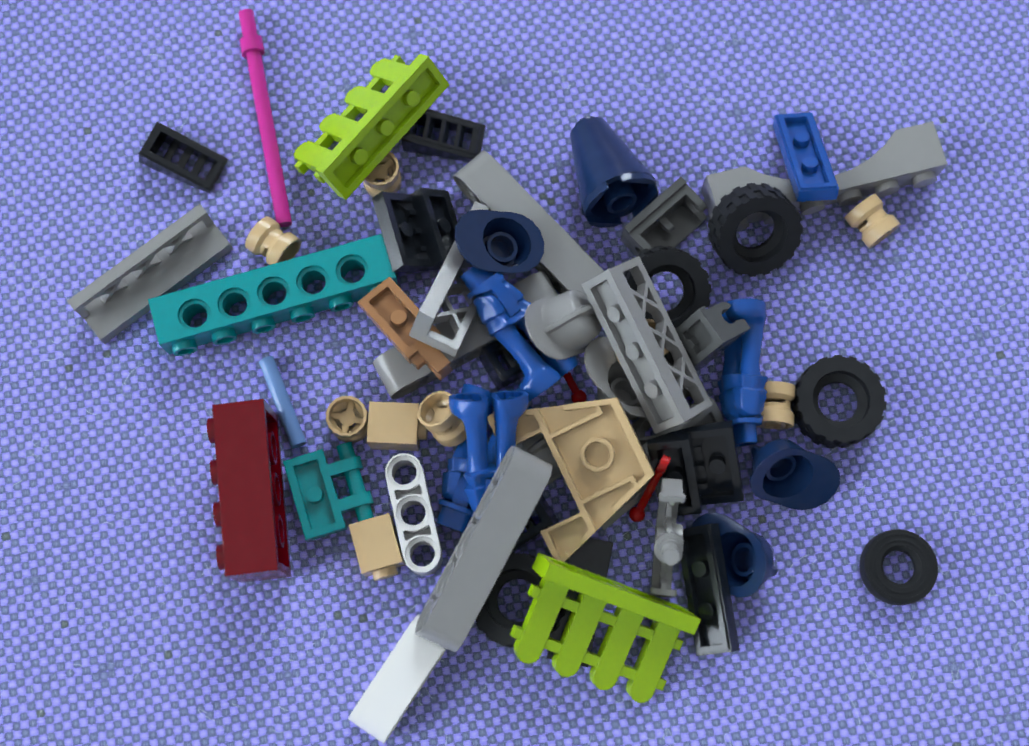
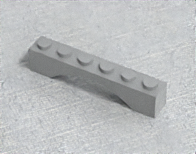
[701,121,948,232]

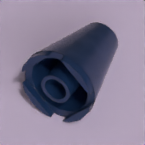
[570,116,659,228]

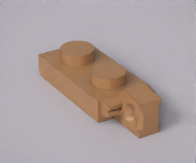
[358,277,453,381]

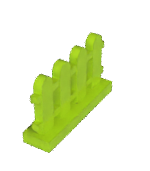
[294,54,450,200]
[510,552,701,703]

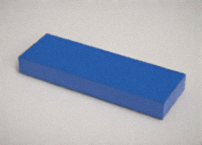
[773,112,839,202]

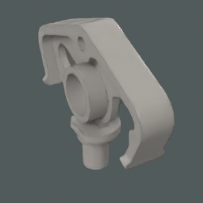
[650,478,686,598]

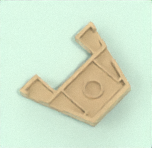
[488,397,655,562]

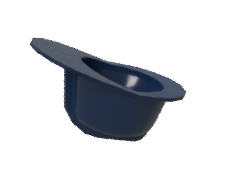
[455,209,544,276]
[750,439,840,510]
[691,513,778,598]

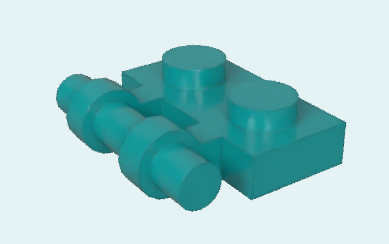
[283,442,374,542]

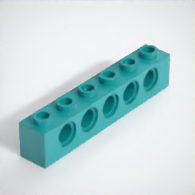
[148,234,399,356]

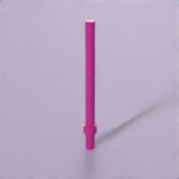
[238,9,292,228]

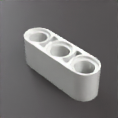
[385,453,443,576]
[348,614,447,744]

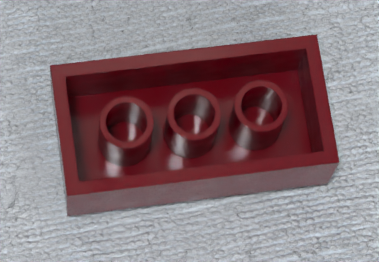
[207,399,292,583]

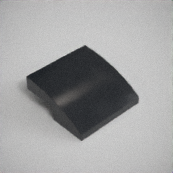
[372,188,457,272]
[647,420,744,516]

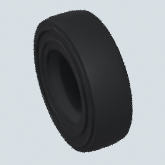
[859,529,938,605]

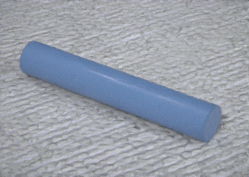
[259,356,307,449]

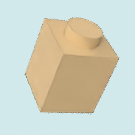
[367,401,428,451]
[348,513,406,581]

